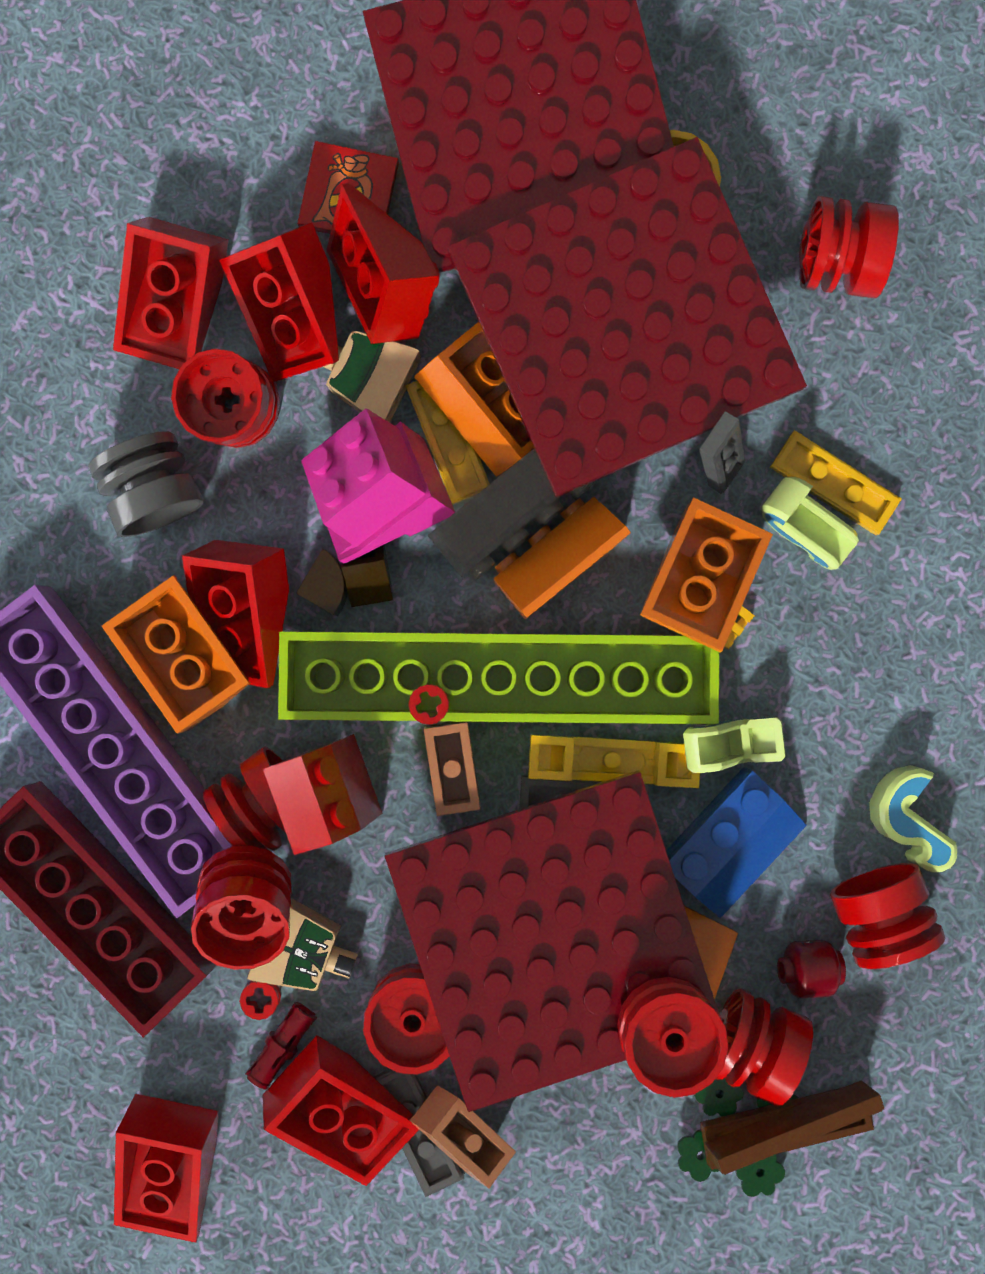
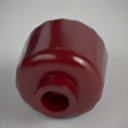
[777,940,846,999]

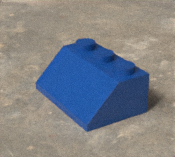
[666,767,807,918]

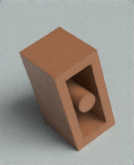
[424,722,481,816]
[410,1085,516,1189]

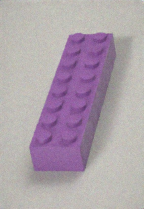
[0,585,232,919]

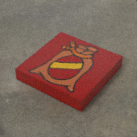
[297,141,399,234]

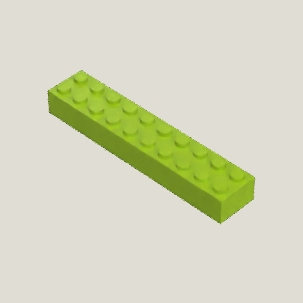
[278,632,719,724]

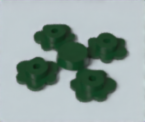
[677,1078,799,1197]

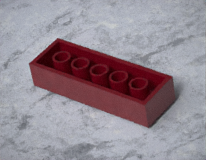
[0,781,216,1038]

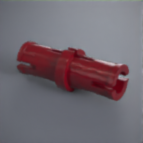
[245,1002,317,1090]

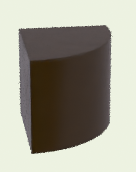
[341,545,393,607]
[296,548,348,616]

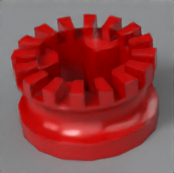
[408,684,449,725]
[240,981,281,1020]

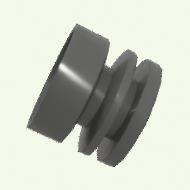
[88,431,203,537]

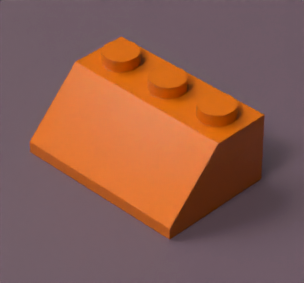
[414,321,534,477]
[493,497,631,620]
[101,575,250,734]

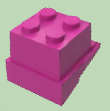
[301,408,456,564]

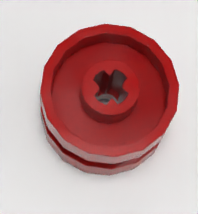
[363,963,450,1075]
[617,977,729,1098]

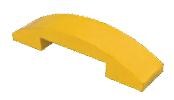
[528,735,700,788]

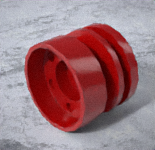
[799,196,899,298]
[171,348,280,448]
[203,746,286,851]
[191,845,292,970]
[830,863,945,969]
[716,988,814,1106]

